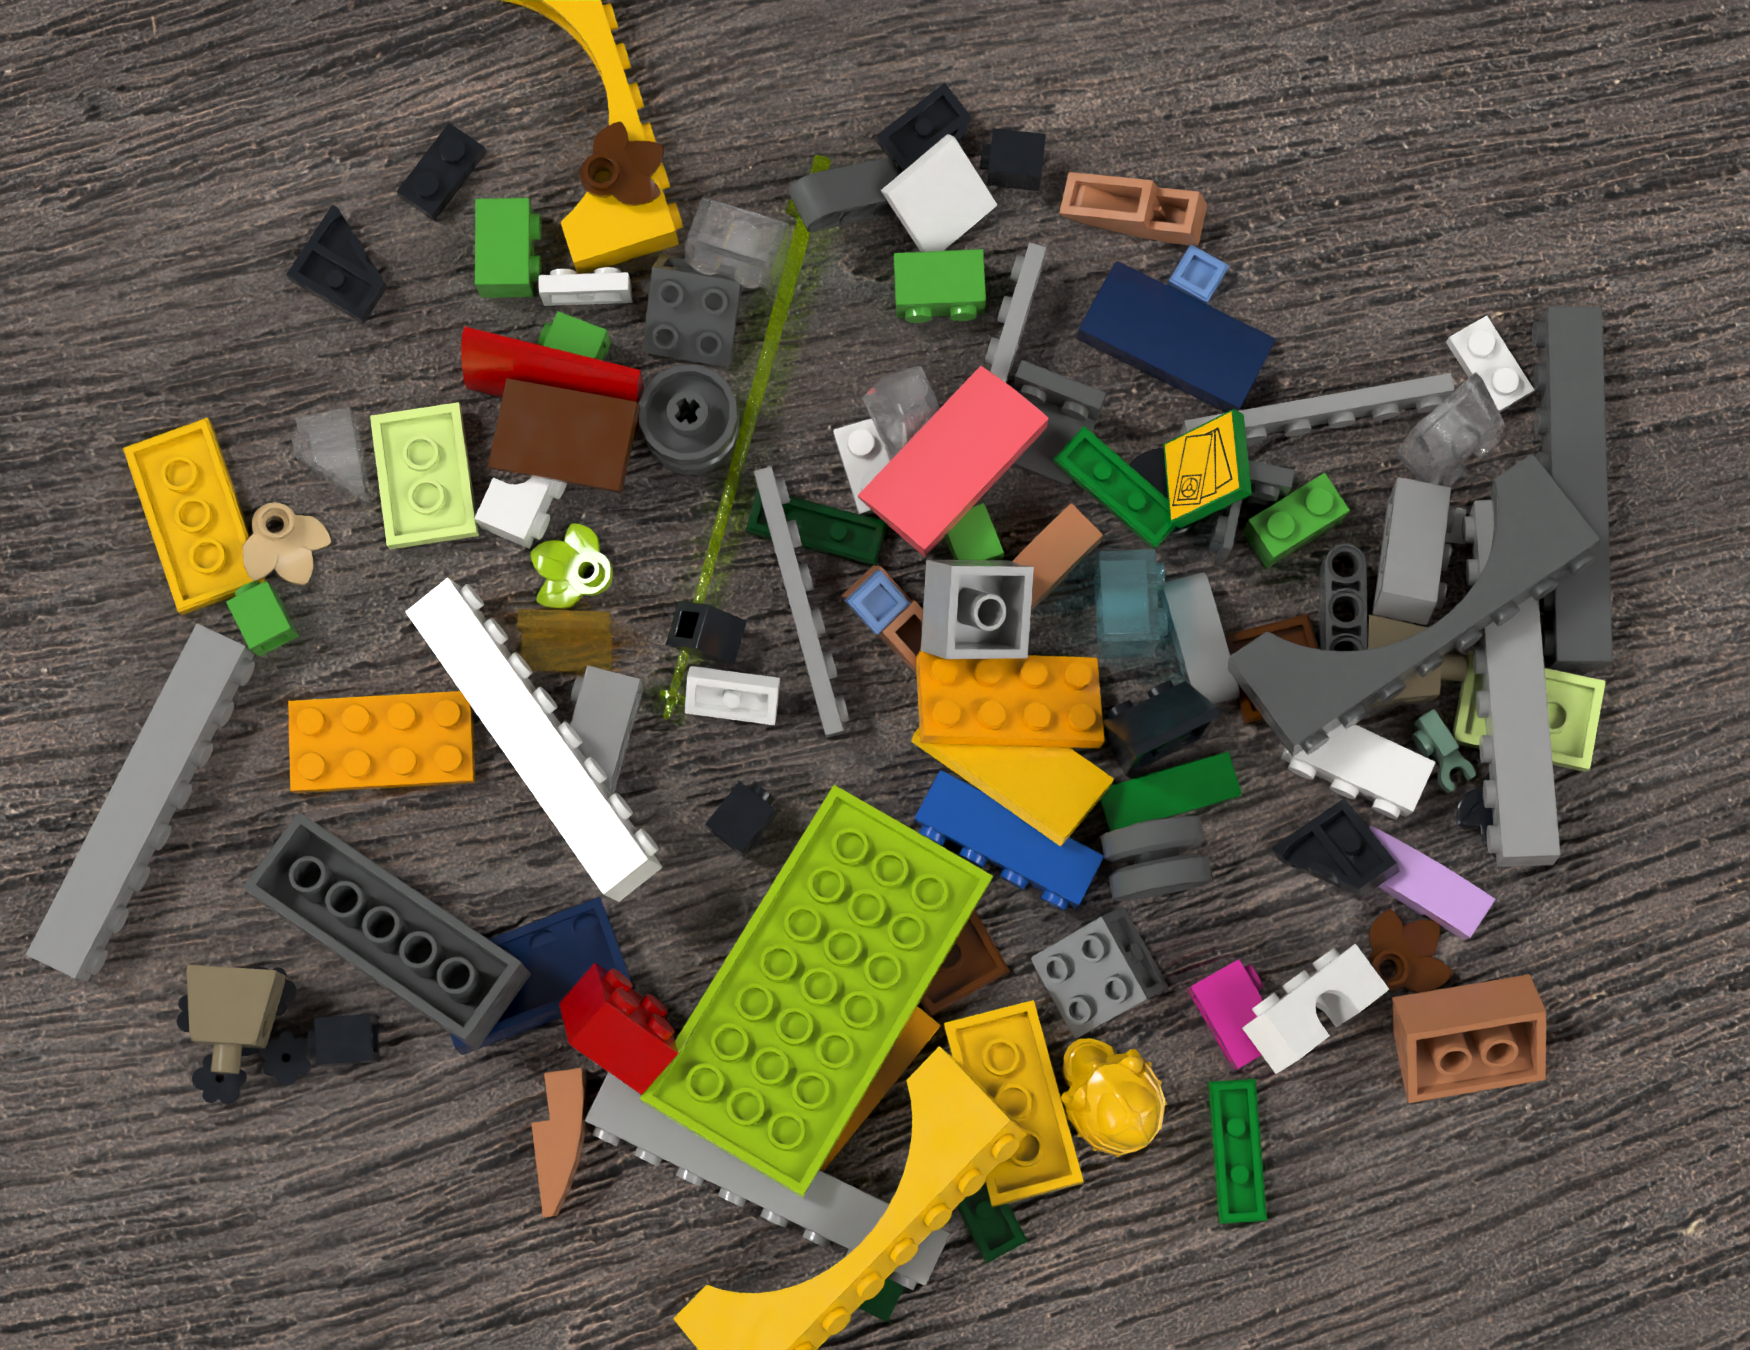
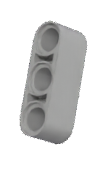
[1159,572,1239,704]

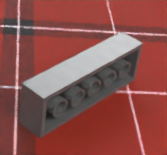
[243,812,531,1051]

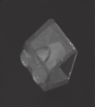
[685,197,789,290]
[1394,372,1505,487]

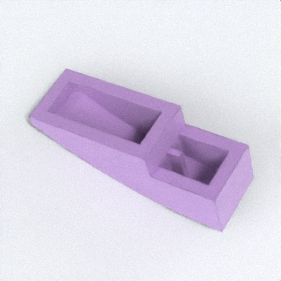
[1369,826,1496,941]

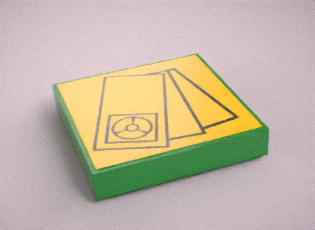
[1163,409,1252,528]

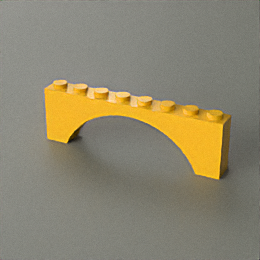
[500,0,684,274]
[673,1046,1027,1350]

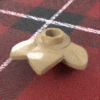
[242,502,331,586]

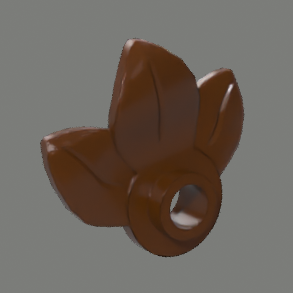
[580,122,664,206]
[1367,909,1453,993]

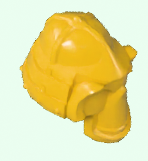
[1061,1038,1167,1157]

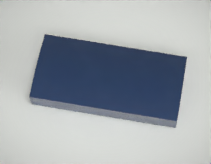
[1077,261,1276,413]
[450,897,636,1055]

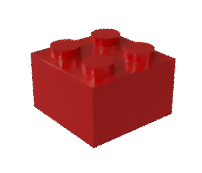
[559,962,679,1095]

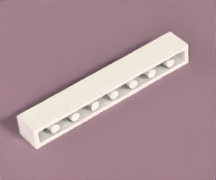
[405,578,662,902]

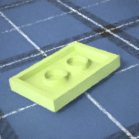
[370,402,479,550]
[1452,652,1606,772]

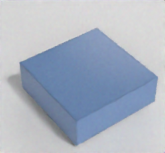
[1168,244,1229,305]
[845,570,911,635]

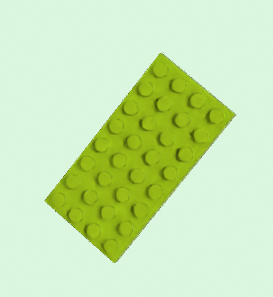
[640,785,993,1199]

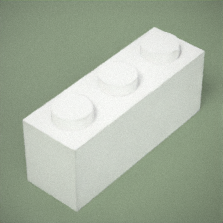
[1281,724,1436,819]

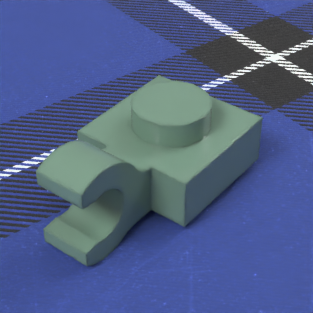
[1411,709,1476,793]

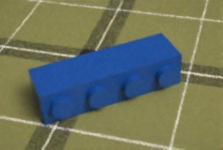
[914,770,1104,911]

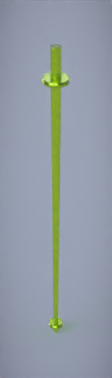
[658,155,831,719]

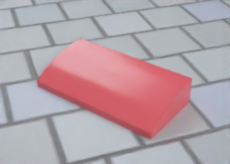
[858,366,1049,558]

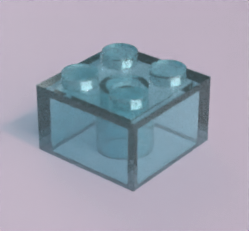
[1094,549,1168,659]

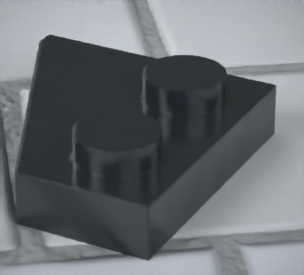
[286,205,388,324]

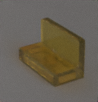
[517,609,614,673]

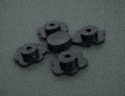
[177,967,311,1104]

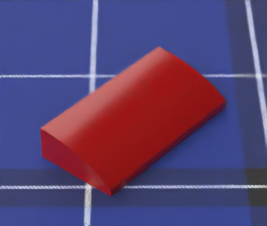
[461,326,645,431]

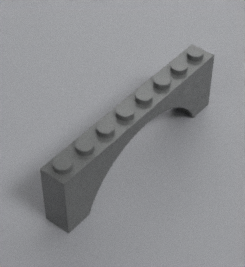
[1228,453,1601,757]

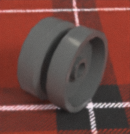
[639,364,740,475]
[1100,816,1214,901]

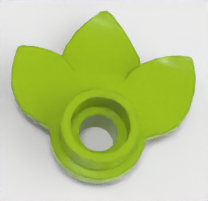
[530,523,613,609]

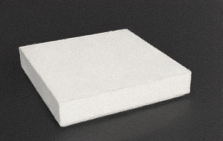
[881,134,997,252]

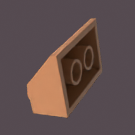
[1392,974,1546,1103]

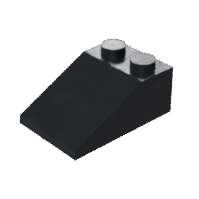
[1103,680,1221,776]

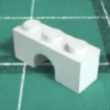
[475,477,567,549]
[1242,944,1389,1074]

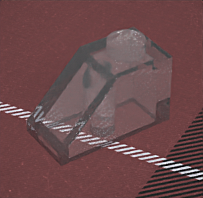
[862,365,939,461]
[292,407,373,505]

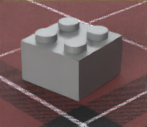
[921,559,1034,659]

